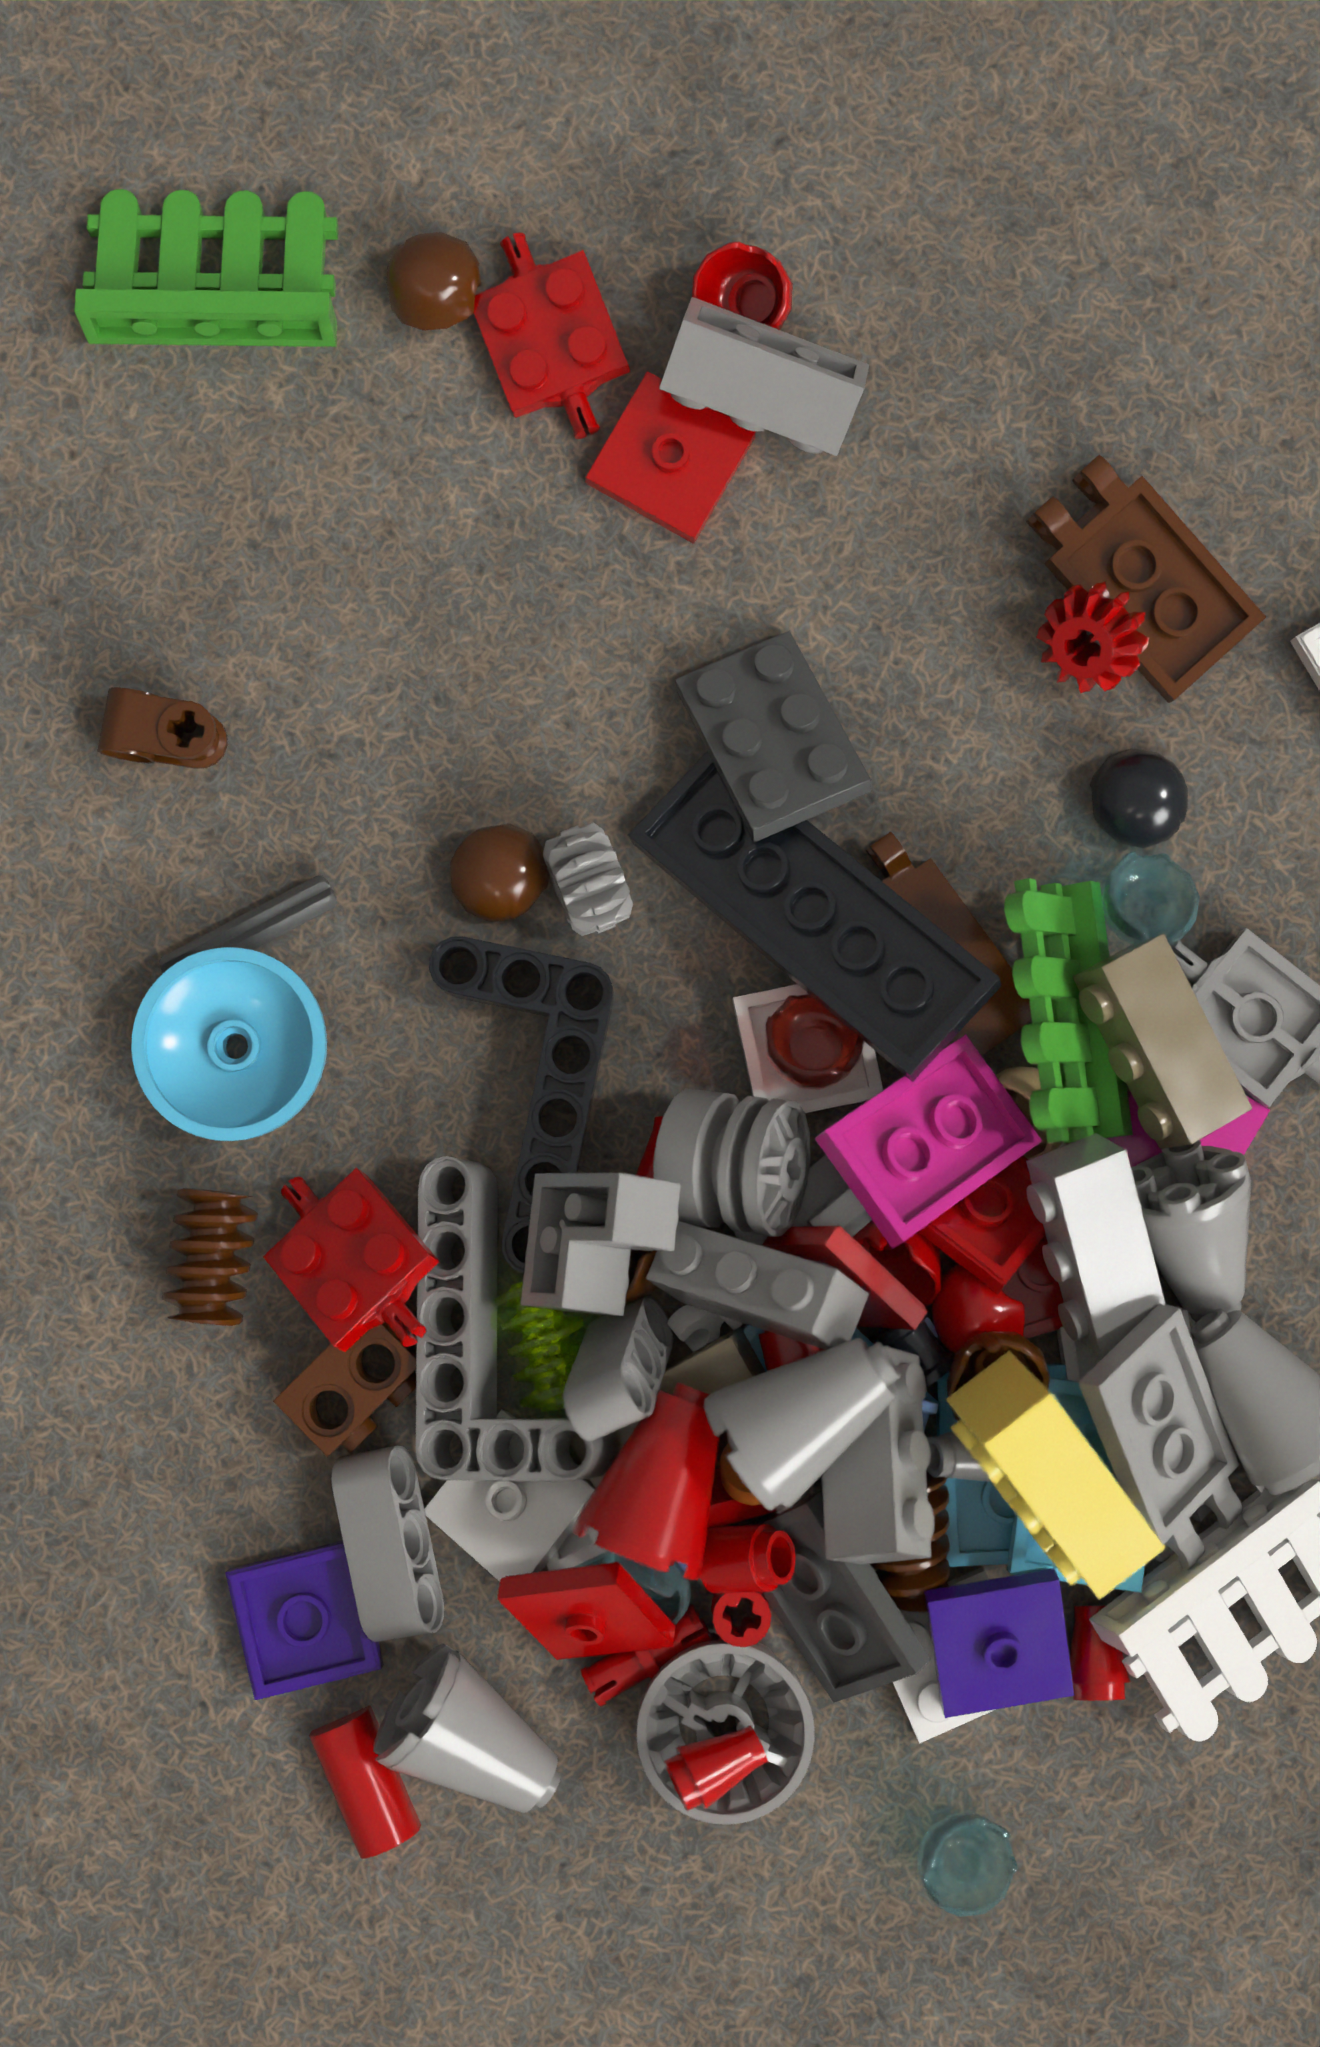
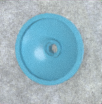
[131,947,327,1141]

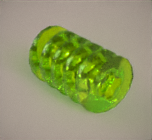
[495,1281,584,1412]

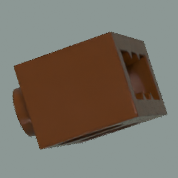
[273,1322,417,1457]

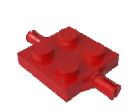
[473,233,631,439]
[263,1168,440,1352]

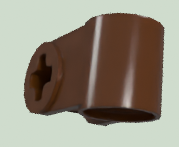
[97,687,228,769]

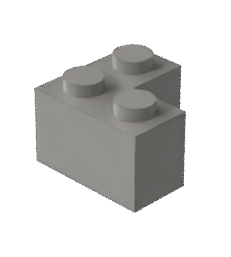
[521,1173,681,1316]

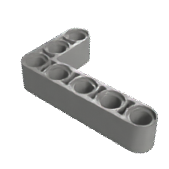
[416,1156,618,1481]

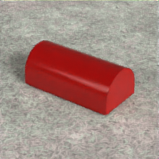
[309,1705,421,1859]

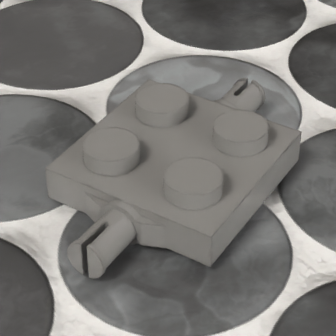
[1171,928,1320,1108]

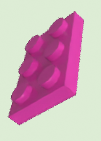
[815,1034,1042,1249]

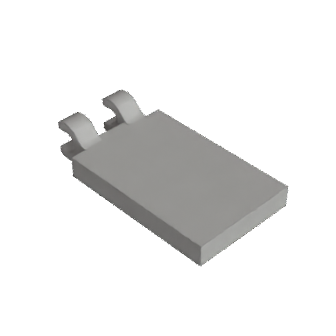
[1078,1304,1243,1570]

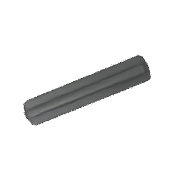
[159,876,337,973]

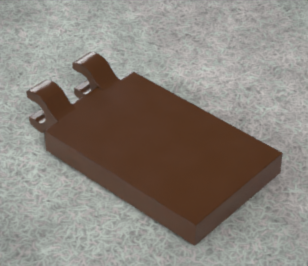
[1026,455,1266,703]
[866,831,1032,1056]

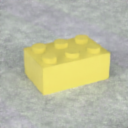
[945,1351,1165,1599]

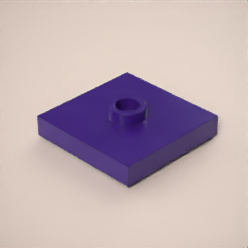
[225,1541,384,1700]
[924,1568,1074,1718]

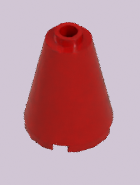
[572,1382,720,1580]

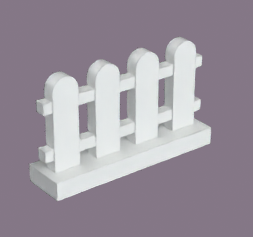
[1089,1478,1320,1741]

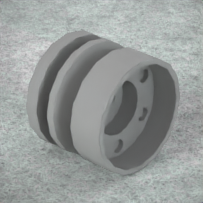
[653,1088,810,1236]

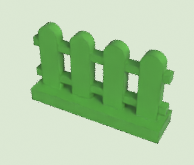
[74,189,339,347]
[1004,878,1133,1143]

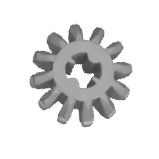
[543,823,633,936]

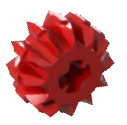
[1036,581,1150,694]

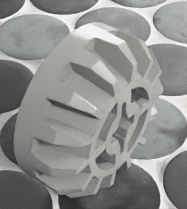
[637,1637,815,1825]

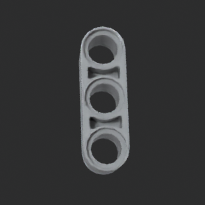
[563,1295,673,1441]
[331,1446,444,1642]

